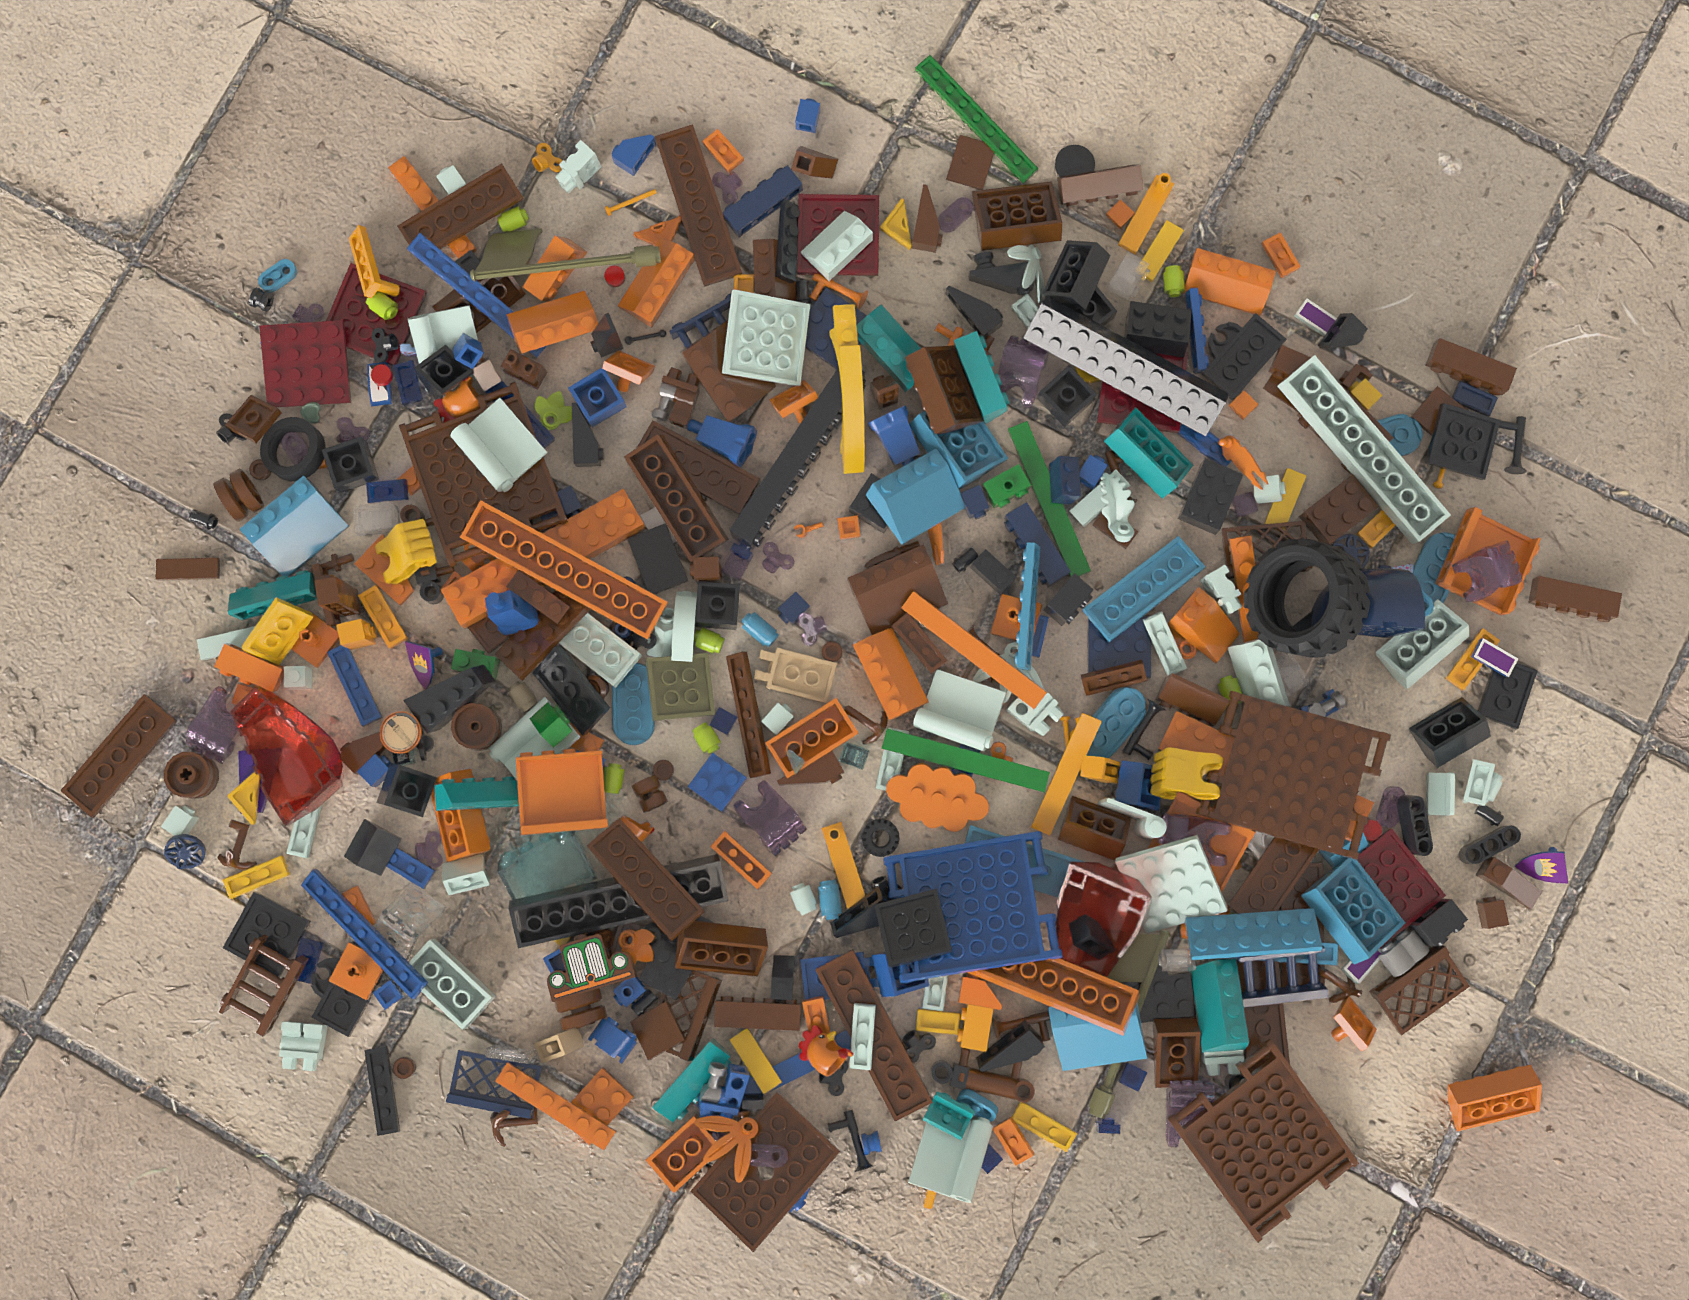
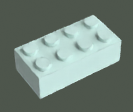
[409,939,496,1030]

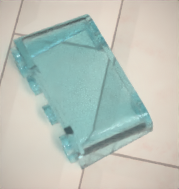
[497,830,597,900]

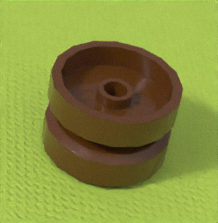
[213,468,264,522]
[451,703,502,751]
[164,752,219,799]
[554,988,608,1031]

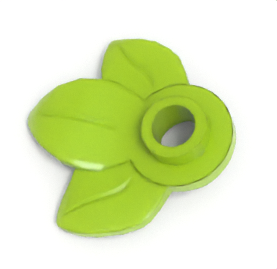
[534,391,572,430]

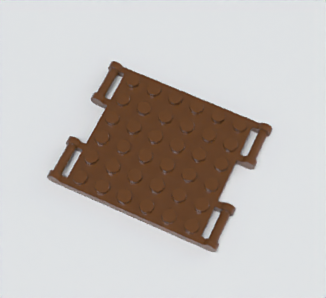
[399,382,568,567]
[1196,691,1391,860]
[1167,1038,1359,1243]

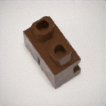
[501,349,548,390]

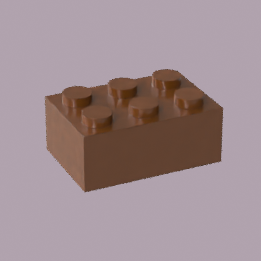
[1299,474,1379,545]

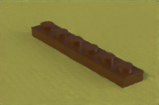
[726,651,771,778]

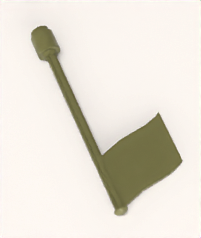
[470,228,661,281]
[1079,929,1171,1119]

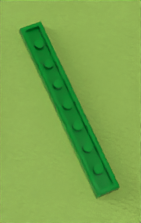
[915,55,1039,184]
[1008,421,1091,578]
[881,728,1050,793]

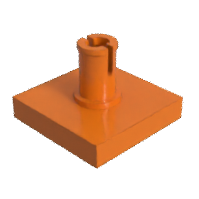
[602,350,655,392]
[769,380,818,423]
[991,594,1043,641]
[291,610,339,668]
[329,942,383,1000]
[1331,997,1377,1052]

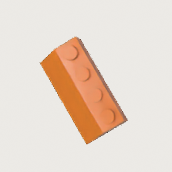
[618,238,695,328]
[1183,248,1276,316]
[506,290,598,354]
[853,628,929,721]
[765,698,859,779]
[431,769,491,862]
[1447,1065,1542,1131]

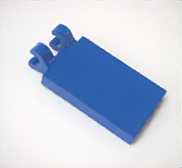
[800,951,879,1000]

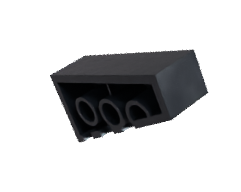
[403,664,496,734]

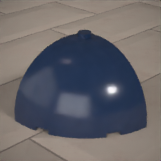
[1311,565,1425,638]

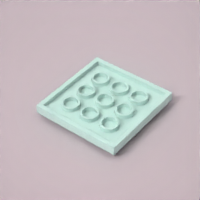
[722,290,810,386]
[1115,835,1228,933]

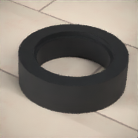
[260,417,326,481]

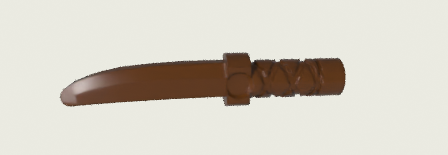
[865,541,920,568]

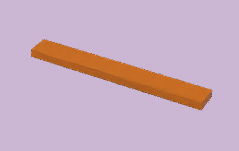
[901,591,1047,709]

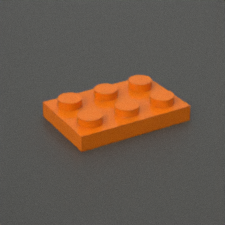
[572,1067,634,1145]

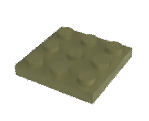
[646,653,715,721]

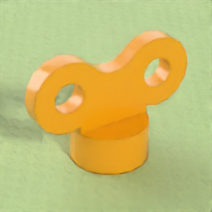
[532,143,563,172]

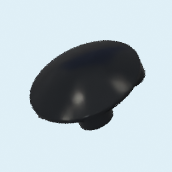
[1055,145,1095,177]

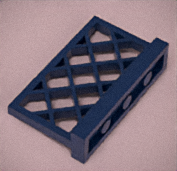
[446,1050,542,1119]

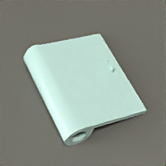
[408,305,482,392]
[450,398,547,492]
[914,669,1007,751]
[489,696,580,780]
[1097,798,1167,839]
[908,1117,993,1203]

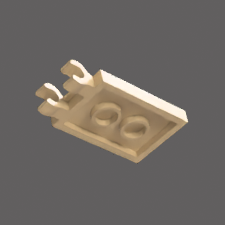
[754,648,837,704]

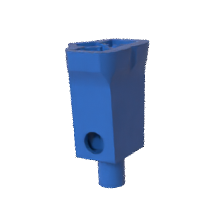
[867,405,920,467]
[687,415,757,468]
[485,590,539,635]

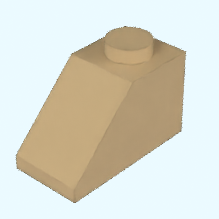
[534,1027,585,1063]

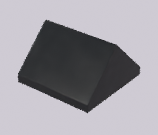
[414,345,474,396]
[344,819,402,876]

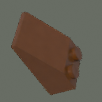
[1153,1018,1201,1088]

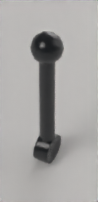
[625,330,667,345]

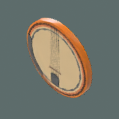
[380,712,422,754]

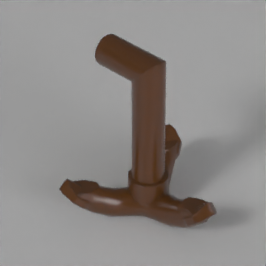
[844,705,888,745]
[217,819,257,870]
[1317,965,1362,1003]
[490,1106,538,1147]

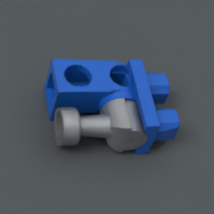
[1299,689,1346,717]
[698,1062,750,1119]

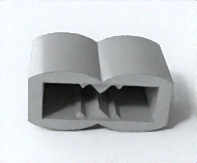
[1378,930,1430,977]

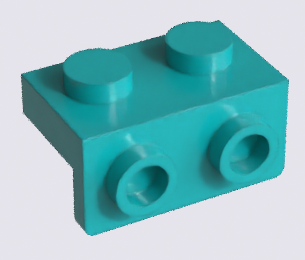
[922,1092,975,1140]

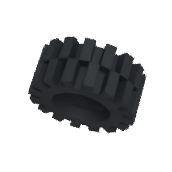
[862,819,900,857]

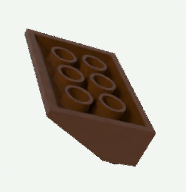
[972,181,1062,251]
[680,319,776,422]
[905,346,984,434]
[848,544,948,635]

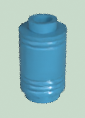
[741,612,779,647]
[818,880,842,920]

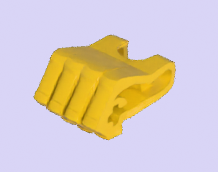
[375,519,437,584]
[1150,747,1223,800]

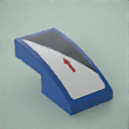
[367,362,392,407]

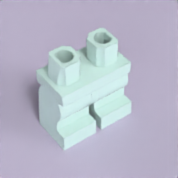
[556,140,601,194]
[1200,565,1243,616]
[1006,688,1064,736]
[279,1021,328,1071]
[1200,1041,1244,1076]

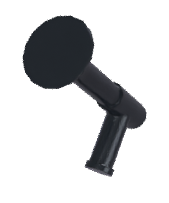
[1498,416,1527,475]
[1122,699,1166,760]
[827,1109,875,1172]

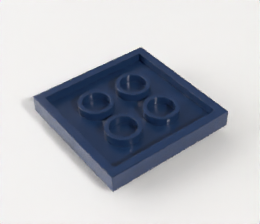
[805,288,867,370]
[1088,615,1151,678]

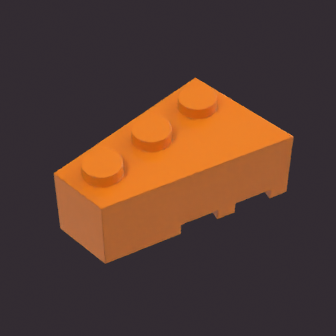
[523,236,587,302]

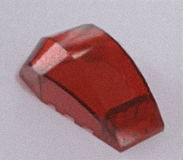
[230,686,344,826]
[1055,861,1152,977]

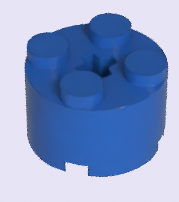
[588,1017,637,1064]

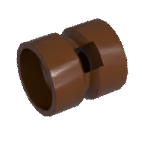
[631,775,668,813]

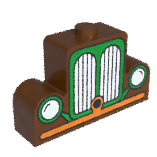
[547,933,638,1002]

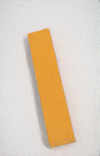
[1031,712,1102,836]

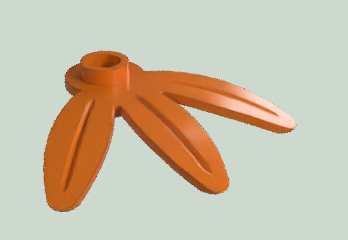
[695,1116,758,1183]

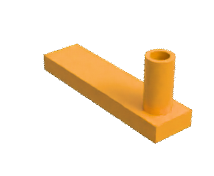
[1118,173,1174,255]
[348,225,400,298]
[821,822,865,909]

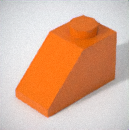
[958,973,1002,1010]

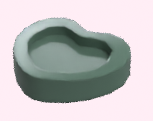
[300,402,321,424]

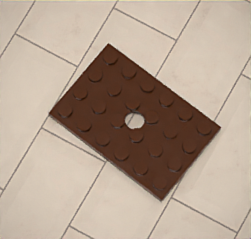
[690,1092,841,1252]

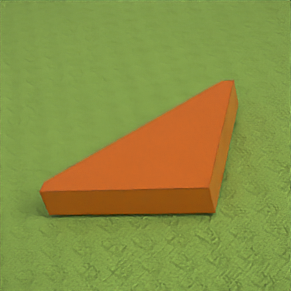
[633,215,682,246]

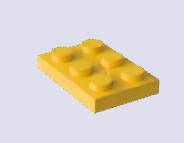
[242,597,313,665]

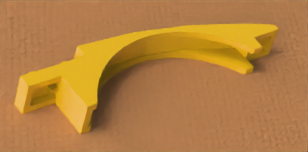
[830,304,865,474]

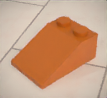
[1167,587,1240,664]

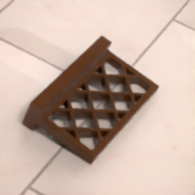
[1221,521,1313,579]
[1369,945,1470,1036]
[657,970,722,1061]

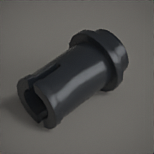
[795,280,812,304]
[189,509,218,530]
[952,548,979,573]
[1474,805,1504,826]
[631,989,658,1016]

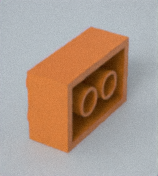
[645,1113,719,1193]

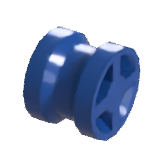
[861,1130,882,1155]

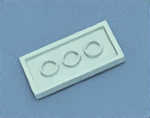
[559,613,642,688]

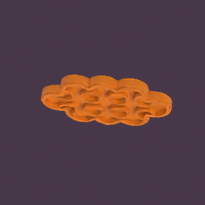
[886,763,989,832]

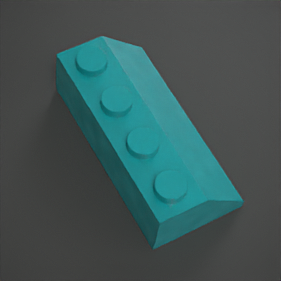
[856,304,921,393]
[954,331,1010,424]
[1104,407,1193,499]
[228,570,317,620]
[435,777,519,811]
[1190,959,1249,1053]
[652,1038,732,1122]

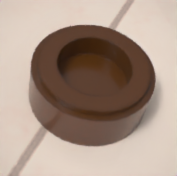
[249,459,271,481]
[821,641,842,662]
[653,760,674,781]
[393,1057,416,1079]

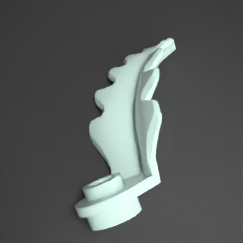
[1100,473,1135,542]
[647,608,674,657]

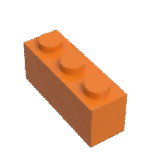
[214,643,284,694]
[710,831,773,890]

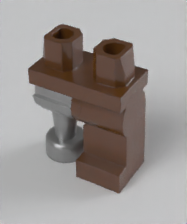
[651,367,700,429]

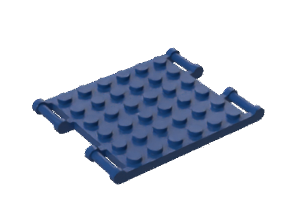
[883,831,1063,983]

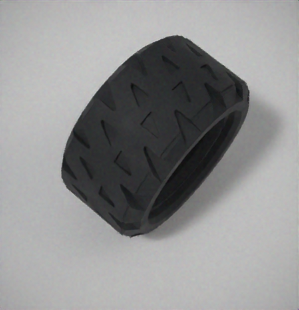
[1244,538,1370,658]

